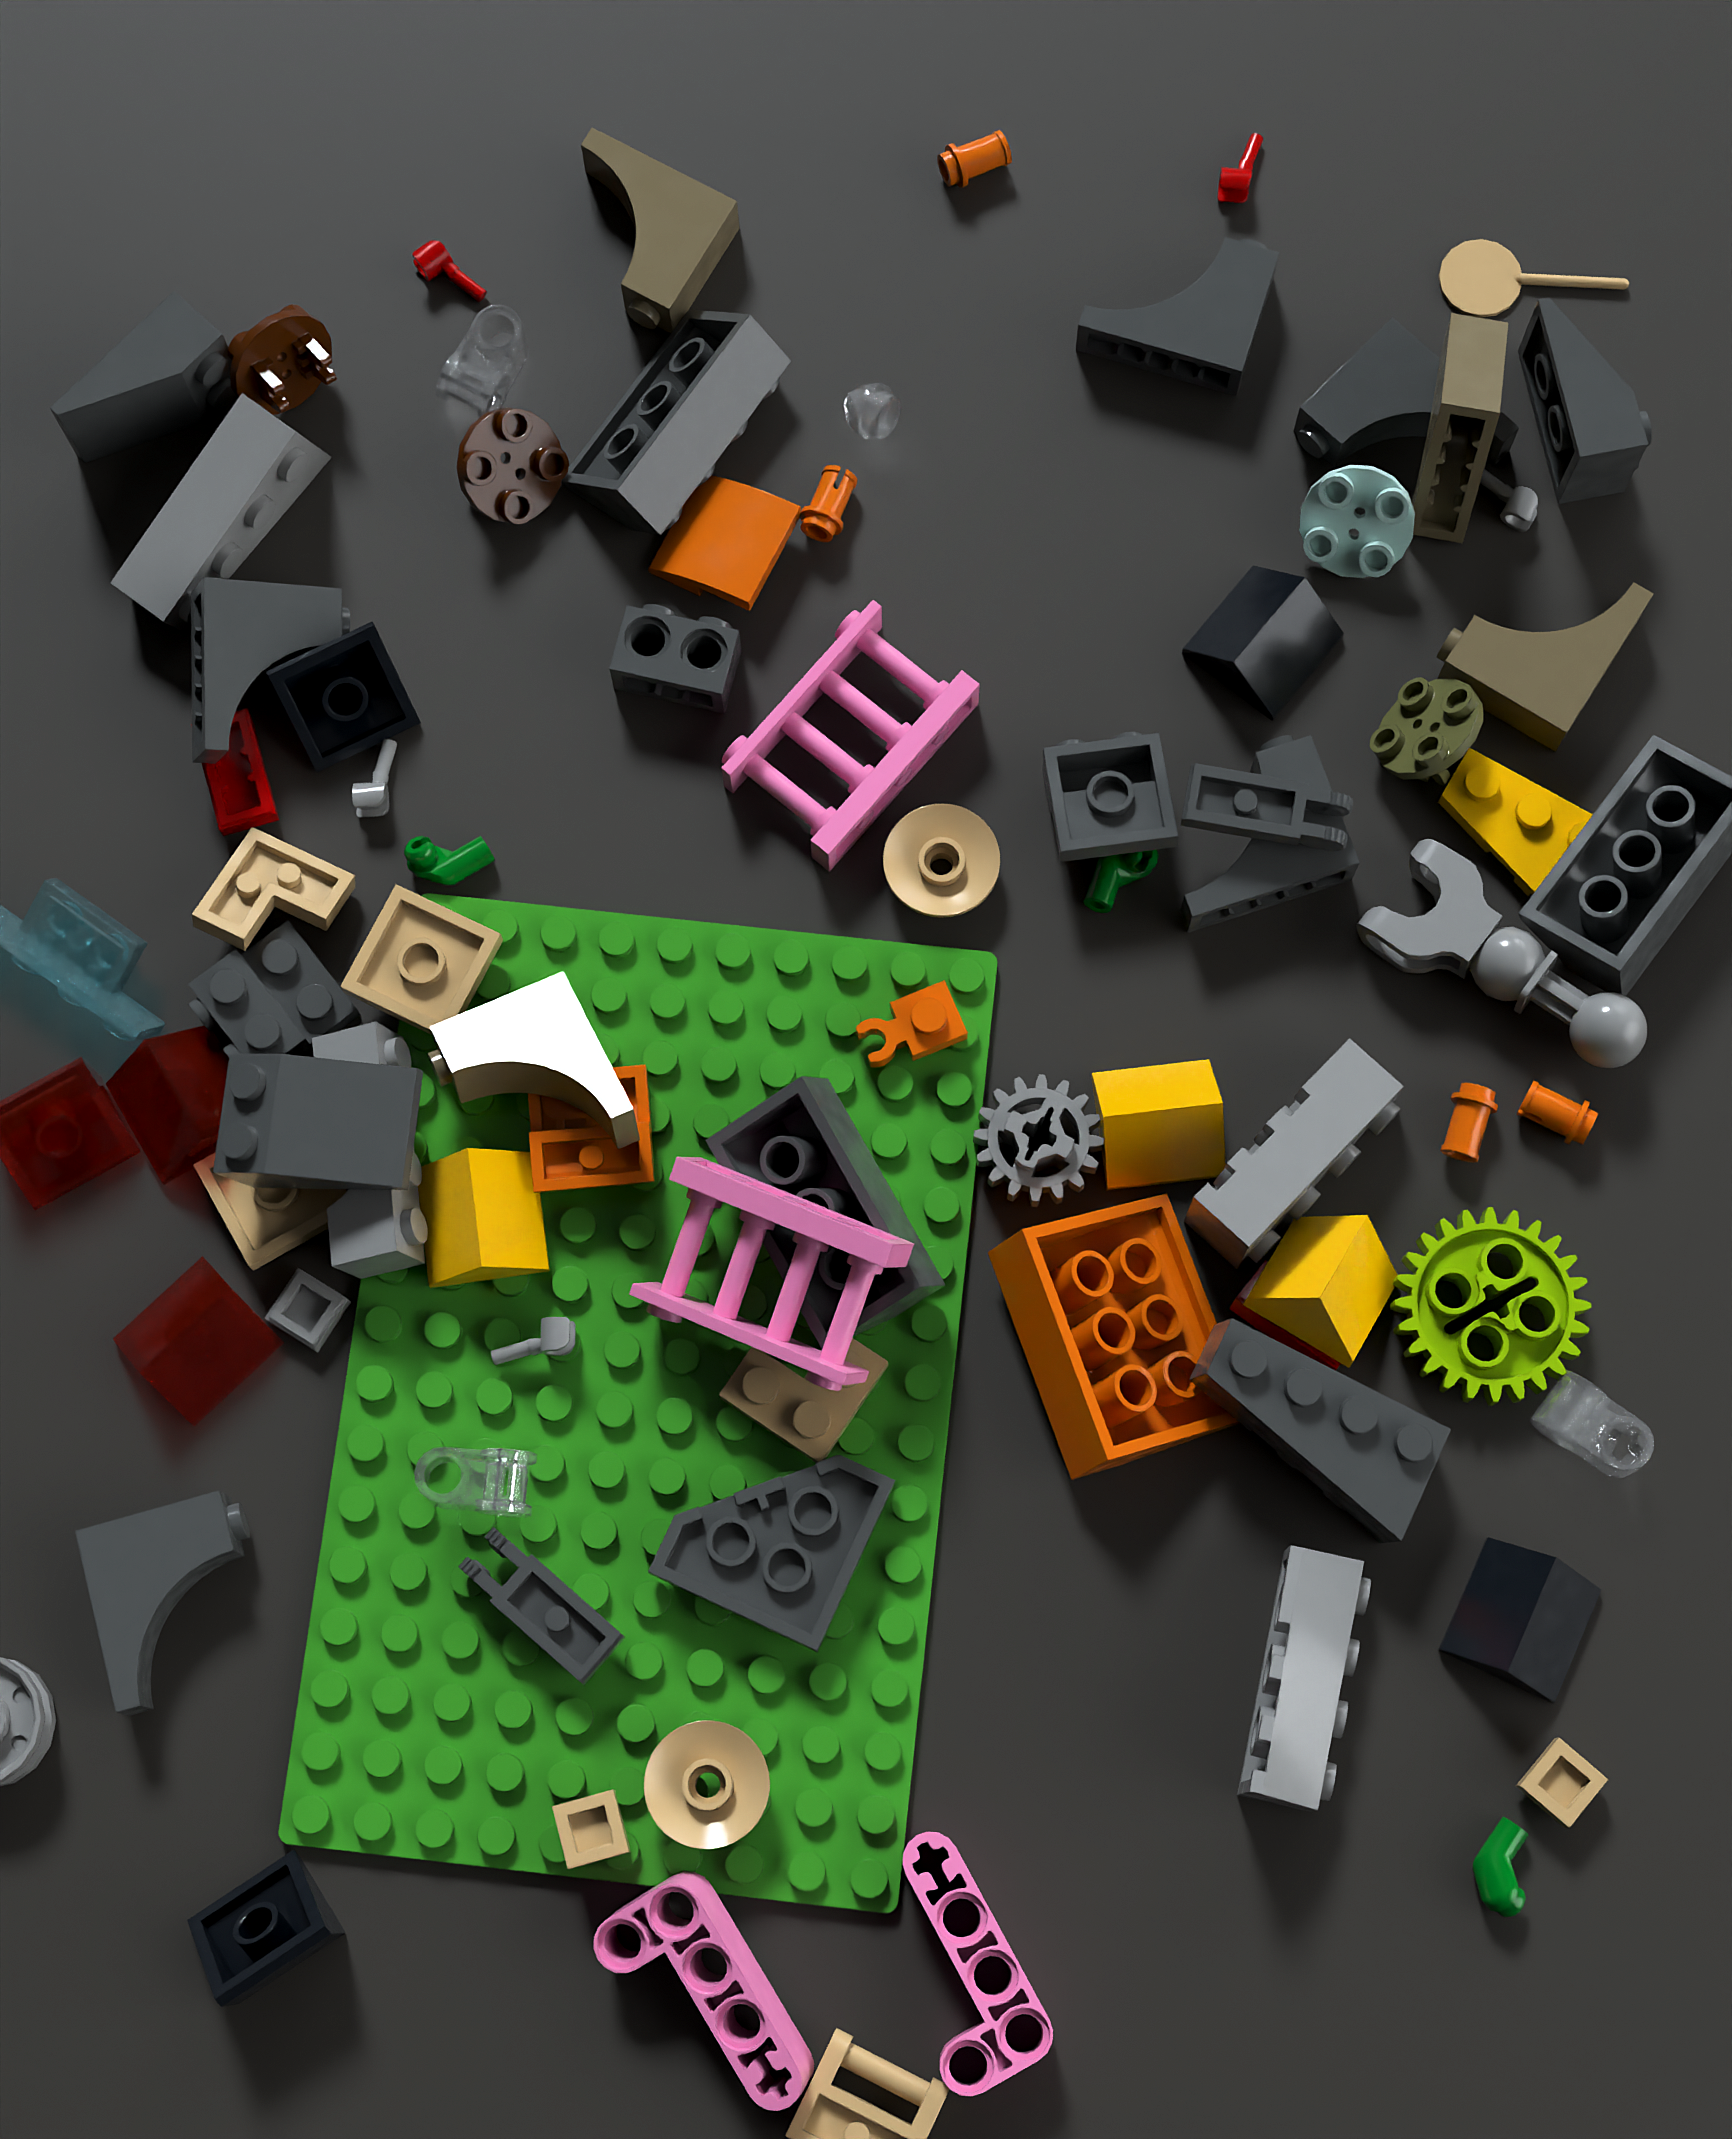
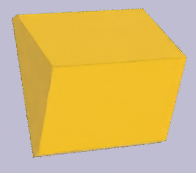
[1091,1059,1226,1190]
[418,1148,550,1288]
[1243,1215,1398,1368]

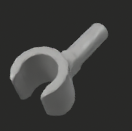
[1480,469,1538,532]
[352,739,397,817]
[491,1317,576,1365]

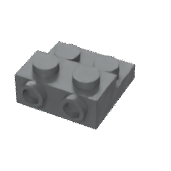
[1042,732,1178,862]
[188,920,361,1057]

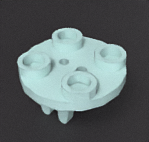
[1299,465,1415,578]

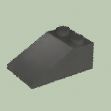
[50,291,237,463]
[1518,297,1652,504]
[213,1054,423,1190]

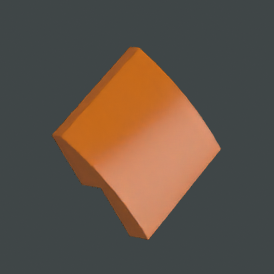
[649,475,801,611]
[528,1064,655,1193]

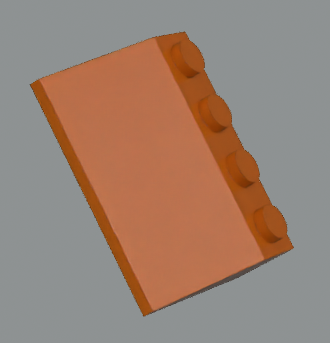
[988,1193,1239,1480]

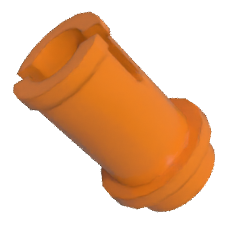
[937,130,1012,188]
[800,465,857,542]
[1516,1080,1598,1145]
[1440,1083,1498,1163]

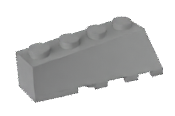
[1237,1545,1371,1812]

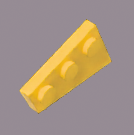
[1438,748,1593,896]

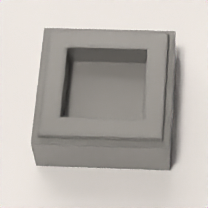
[265,1268,351,1353]

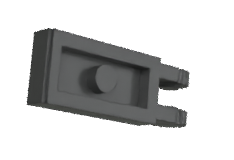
[1180,763,1353,851]
[458,1527,626,1685]

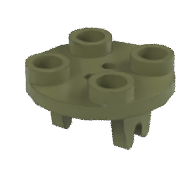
[1370,677,1483,786]

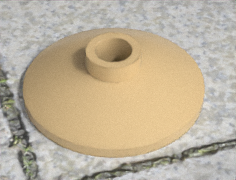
[883,804,1000,918]
[644,1720,770,1849]

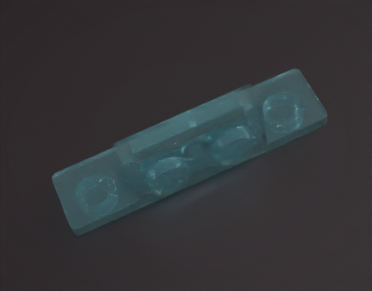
[0,878,165,1041]

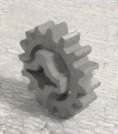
[973,1074,1104,1207]

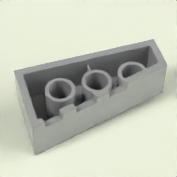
[111,393,332,632]
[1184,1038,1404,1269]

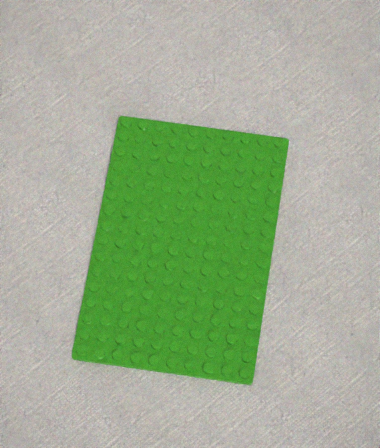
[278,893,998,1913]

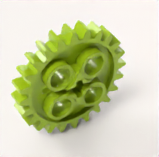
[1390,1207,1592,1406]

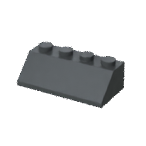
[561,310,791,535]
[1519,735,1732,996]
[705,1076,945,1349]

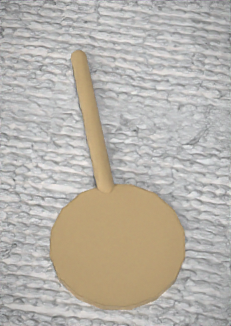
[1438,239,1629,318]

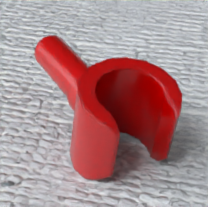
[1217,133,1263,203]
[412,240,487,302]

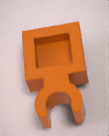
[855,980,968,1068]

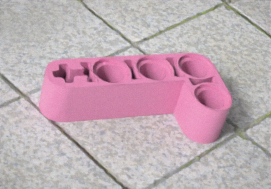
[902,1832,1053,2096]
[593,1871,814,2111]

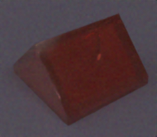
[106,1025,229,1185]
[0,1057,141,1211]
[113,1256,284,1426]

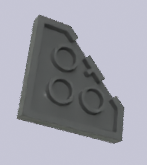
[648,1455,895,1652]

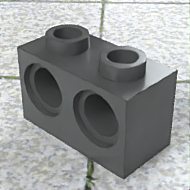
[609,604,742,714]

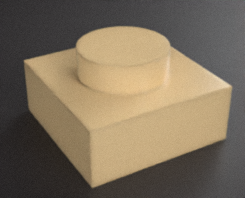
[1516,1737,1608,1828]
[552,1789,631,1869]

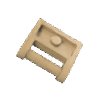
[785,2028,949,2139]

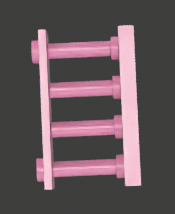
[721,600,980,872]
[629,1157,914,1391]

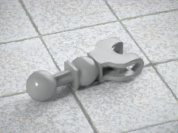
[1356,839,1647,1068]

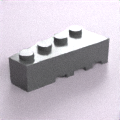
[1189,1318,1451,1544]

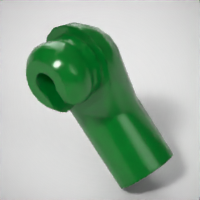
[404,836,495,885]
[1084,850,1159,913]
[1472,1817,1529,1917]

